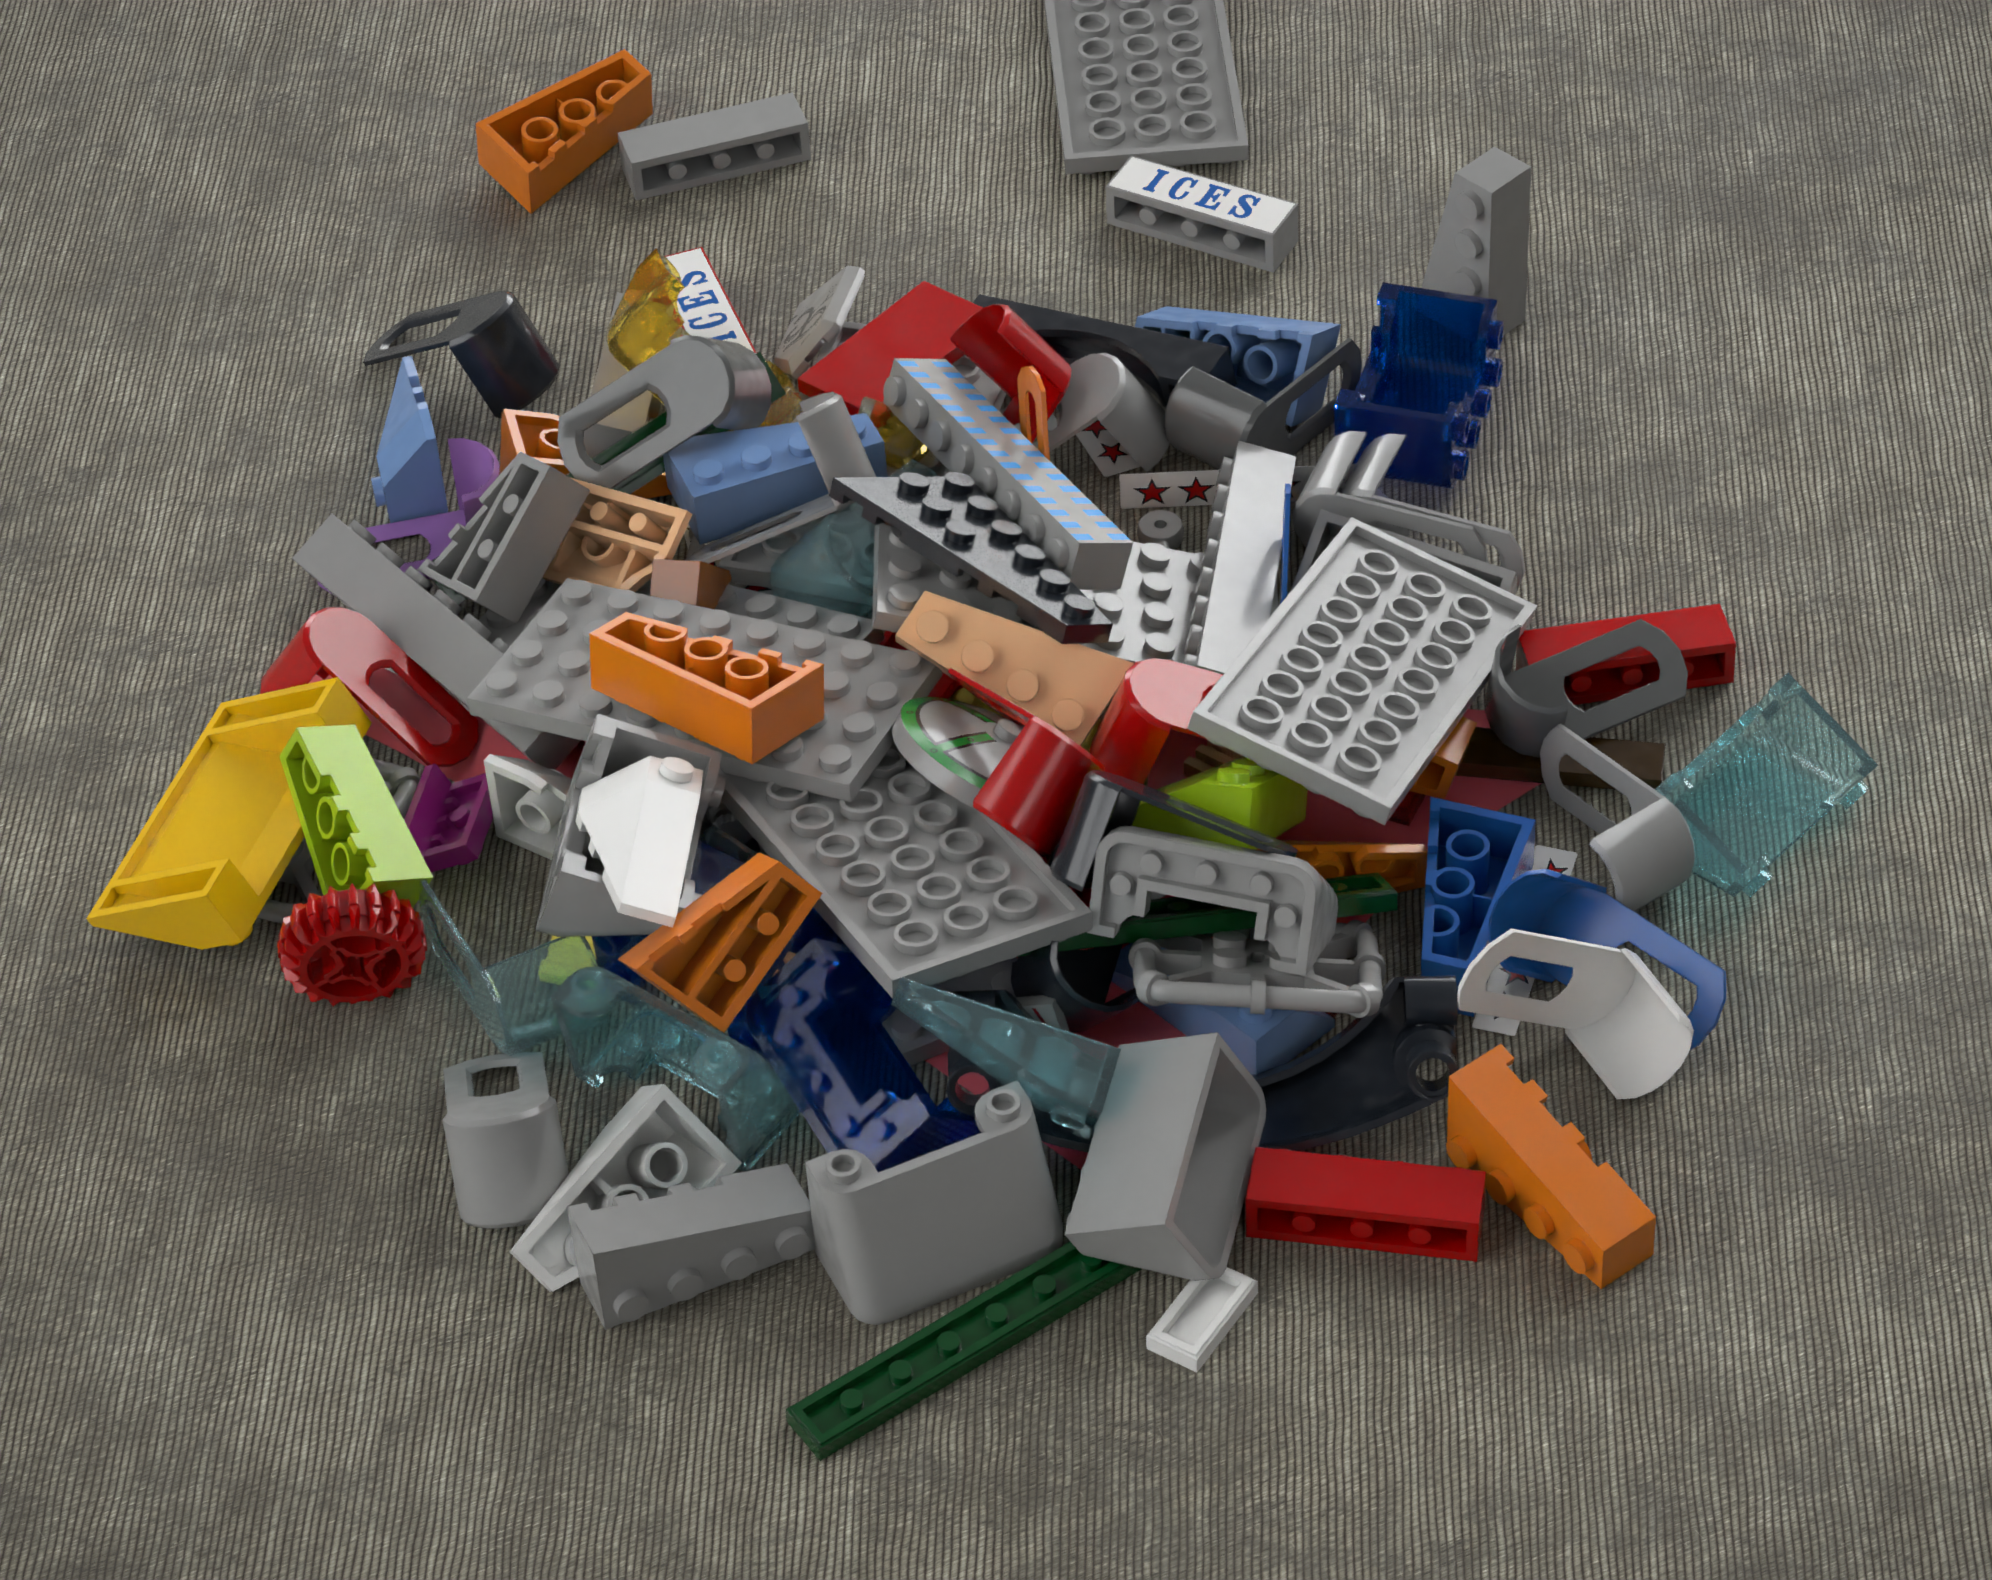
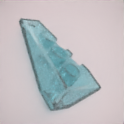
[891,977,1121,1129]

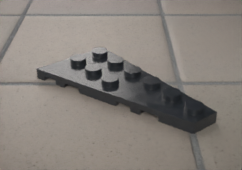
[829,472,1113,644]

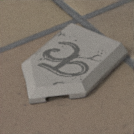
[774,266,865,379]

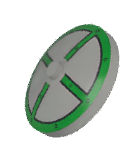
[892,697,1023,809]

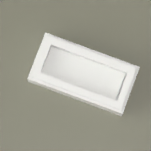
[1146,1267,1258,1372]

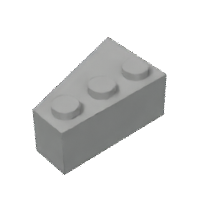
[417,451,590,624]

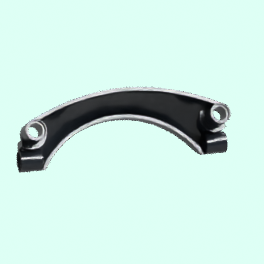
[944,975,1458,1153]

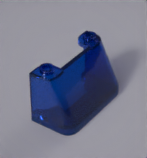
[745,938,981,1173]

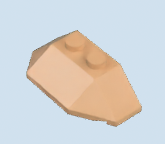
[542,477,692,592]

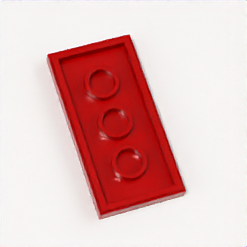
[797,281,983,426]

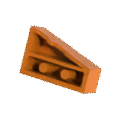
[618,853,823,1033]

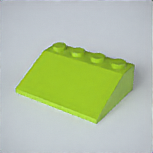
[1132,756,1308,850]

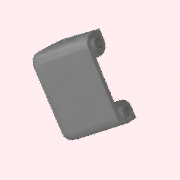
[536,714,727,937]
[1087,826,1338,976]
[805,1080,1063,1325]

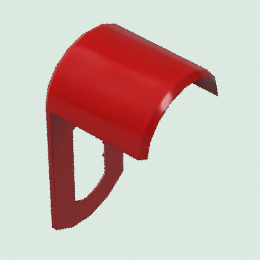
[950,304,1072,444]
[260,607,478,767]
[1090,658,1223,784]
[948,668,1105,857]

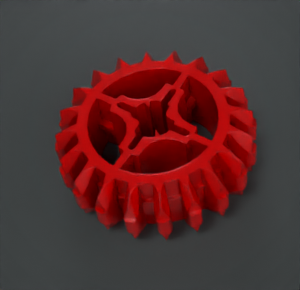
[277,883,427,1007]

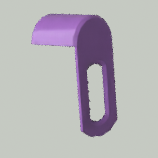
[317,438,501,595]

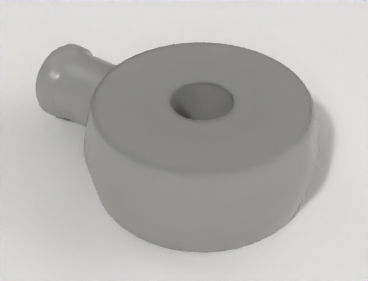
[1137,510,1184,550]

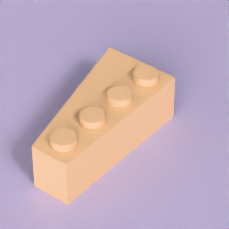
[895,591,1134,746]

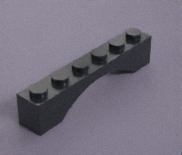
[973,294,1237,410]

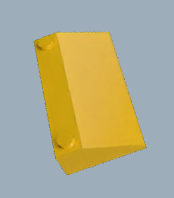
[86,677,372,950]

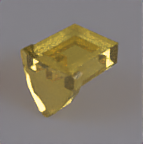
[858,397,930,473]

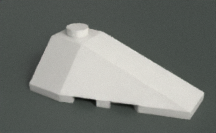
[483,754,572,860]
[575,756,703,928]
[510,1084,742,1292]

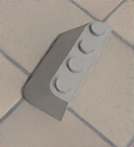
[1064,1032,1266,1281]

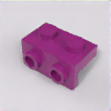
[404,764,493,872]

